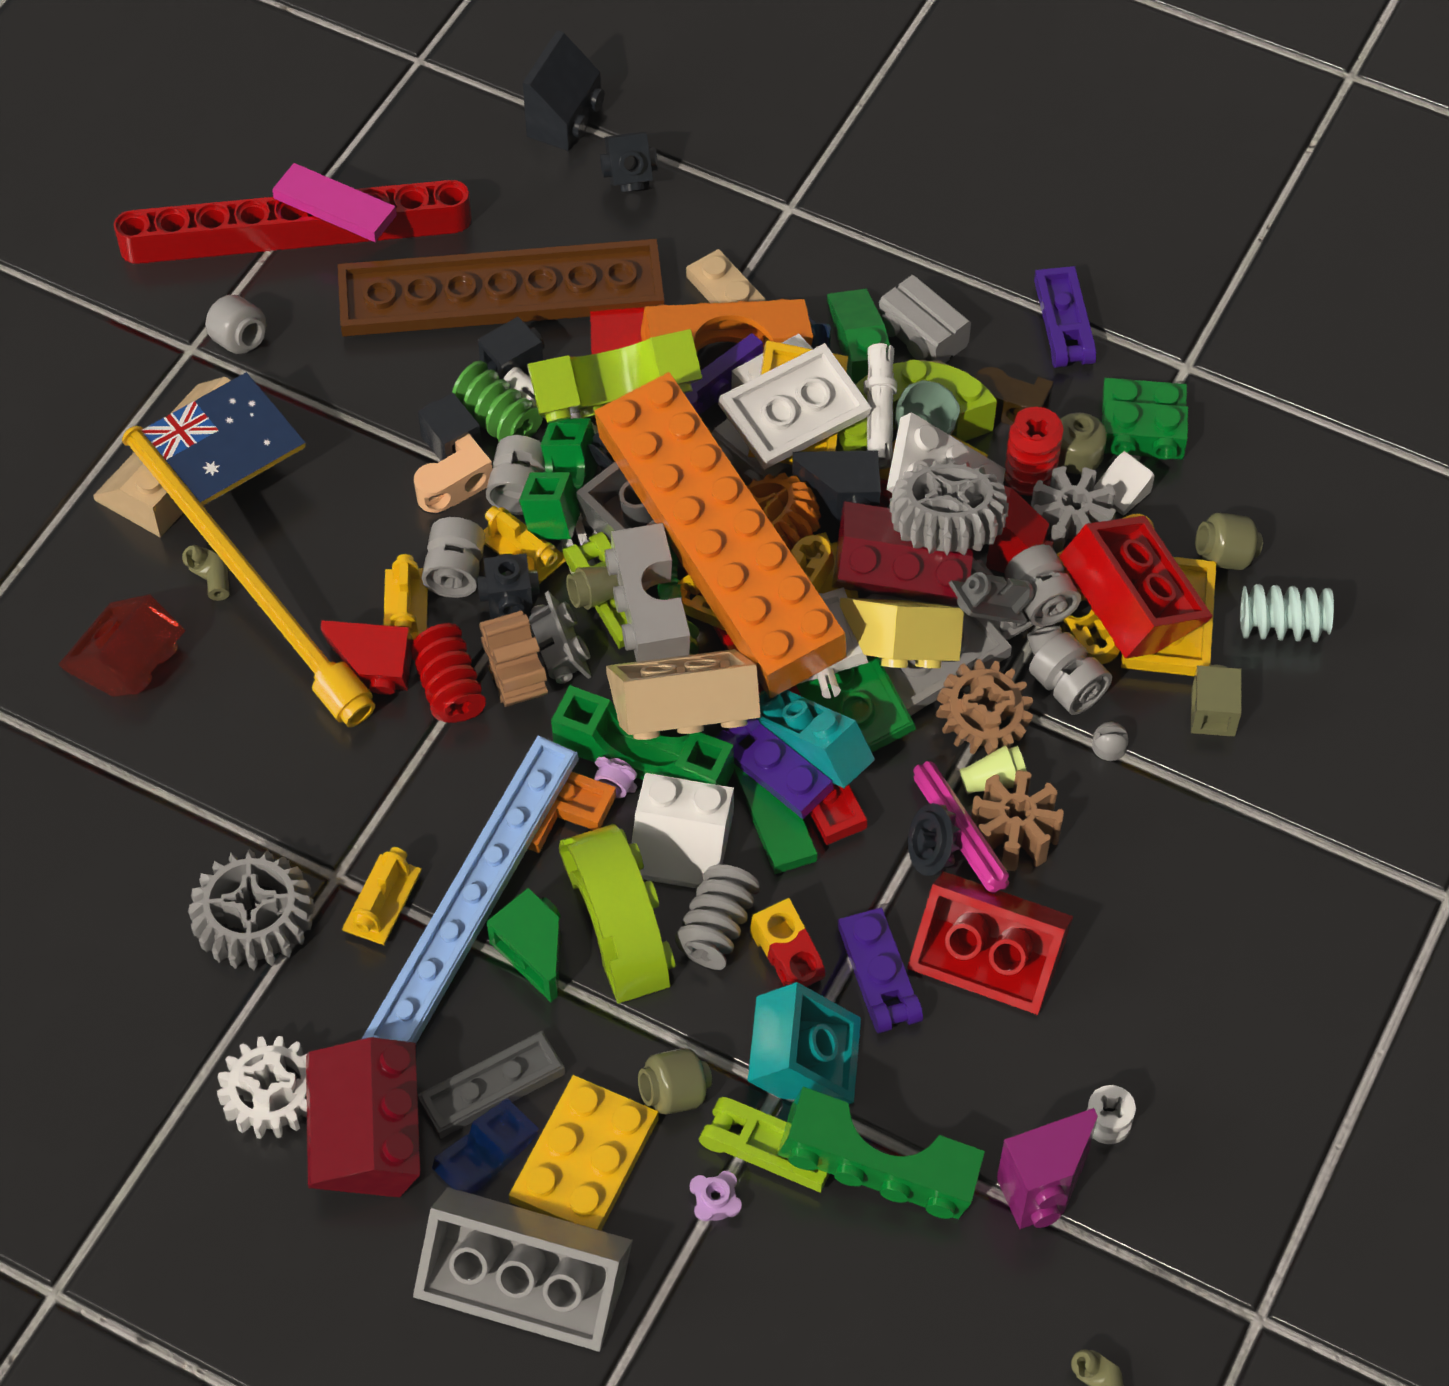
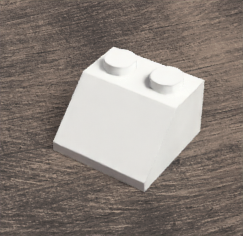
[631,773,734,888]

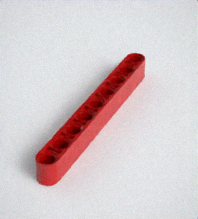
[114,180,472,264]

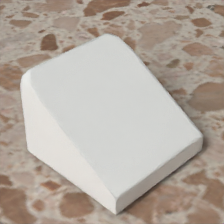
[1093,451,1154,516]

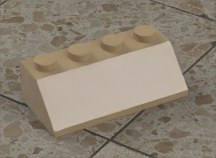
[93,377,231,538]

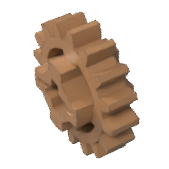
[936,659,1033,755]

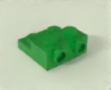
[1102,378,1188,460]

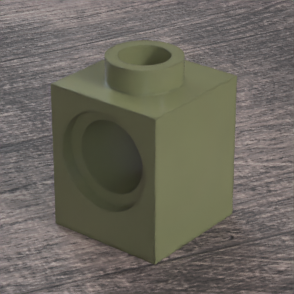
[1191,664,1241,737]

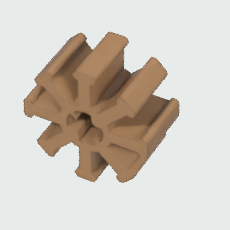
[479,611,548,707]
[971,770,1064,871]

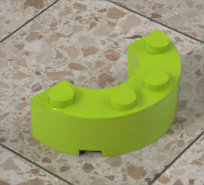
[527,329,702,423]
[836,360,997,451]
[559,824,675,1004]

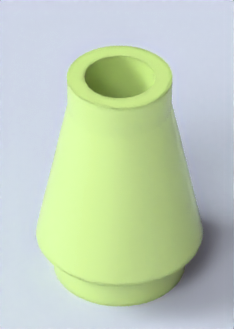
[959,745,1027,795]

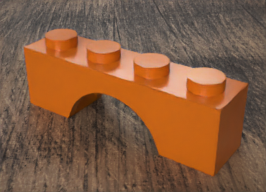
[641,299,813,352]

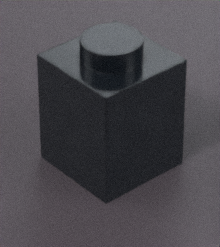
[478,317,545,379]
[418,393,482,461]

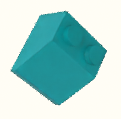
[748,982,861,1104]

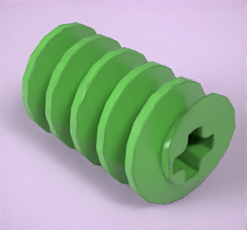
[452,361,543,442]

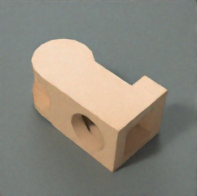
[414,434,493,513]

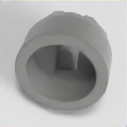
[1027,626,1062,655]
[1092,722,1128,761]

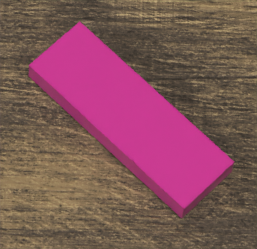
[272,163,397,242]

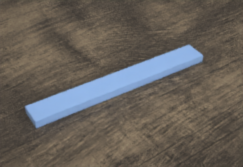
[362,736,579,1045]

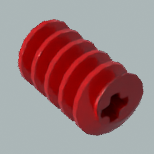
[1004,406,1064,496]
[410,623,486,723]

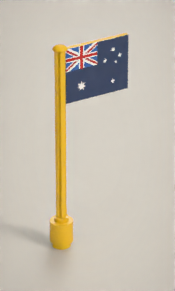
[122,372,375,727]

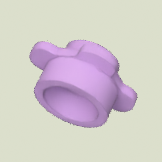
[594,757,637,798]
[690,1171,742,1221]

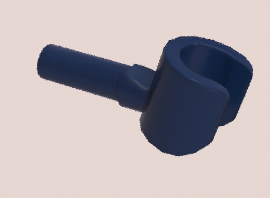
[808,314,831,349]

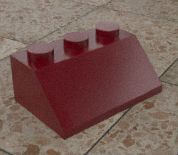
[832,501,973,607]
[306,1037,420,1198]

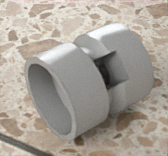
[486,435,545,515]
[422,517,486,598]
[1004,544,1081,627]
[1029,632,1112,715]

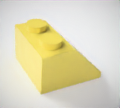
[840,598,964,668]

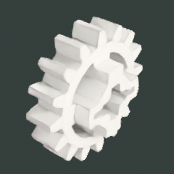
[217,1036,307,1139]

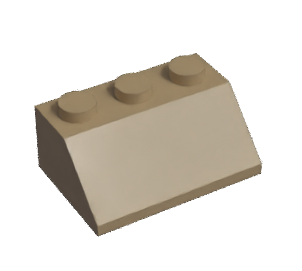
[606,649,761,740]

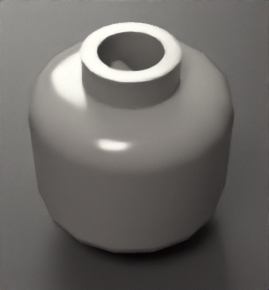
[205,295,267,354]

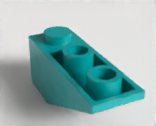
[757,690,875,788]

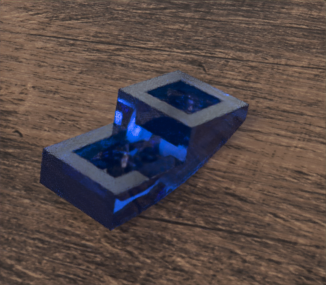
[432,1098,539,1194]

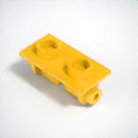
[484,506,566,584]
[384,554,428,640]
[342,847,422,945]

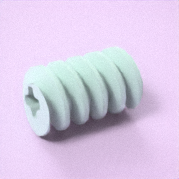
[1240,584,1334,643]

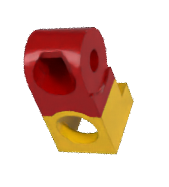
[750,898,825,987]

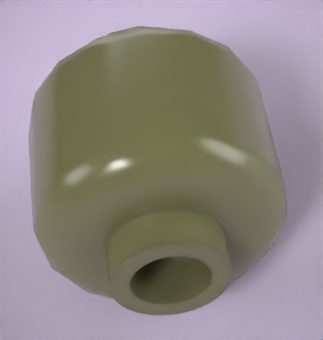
[1058,412,1107,475]
[1195,513,1263,570]
[638,1048,712,1115]

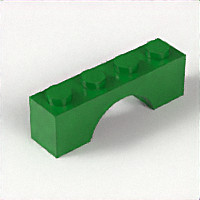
[551,685,734,786]
[777,1087,985,1219]

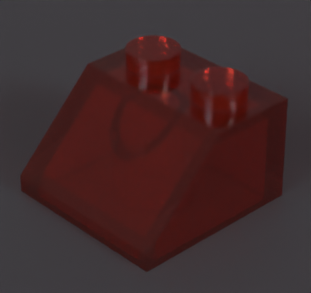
[58,594,186,697]

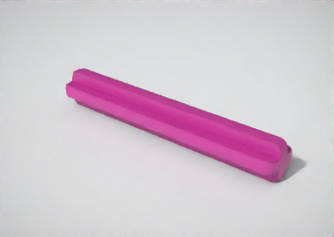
[913,761,1009,893]

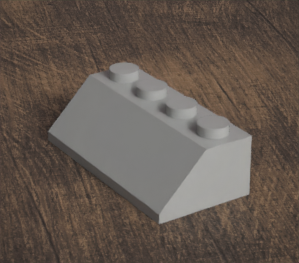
[413,1187,633,1352]

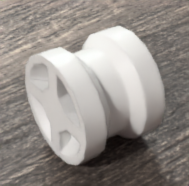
[1087,1085,1136,1144]

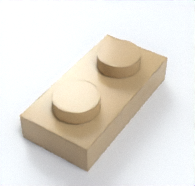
[686,249,766,303]

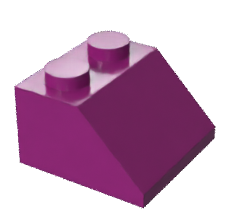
[997,1108,1098,1229]

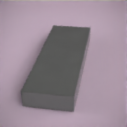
[417,1031,565,1139]

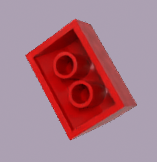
[1059,516,1213,659]
[907,871,1074,1015]

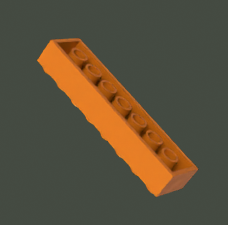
[594,372,847,699]

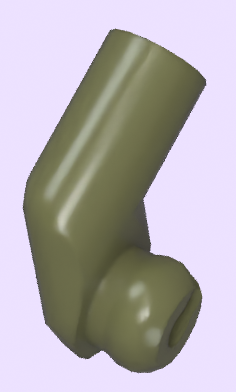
[182,545,230,601]
[1071,1349,1124,1386]

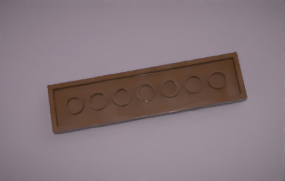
[338,239,664,336]

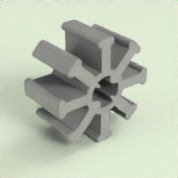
[1031,466,1116,554]

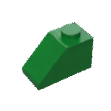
[487,888,561,1002]

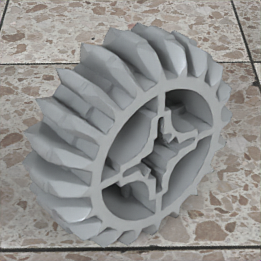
[890,460,1009,556]
[188,849,315,970]

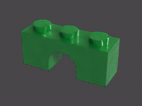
[519,418,598,540]

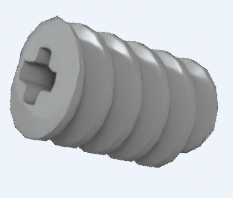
[675,864,760,970]

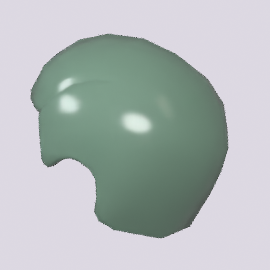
[894,380,960,436]

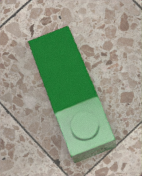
[827,288,890,385]

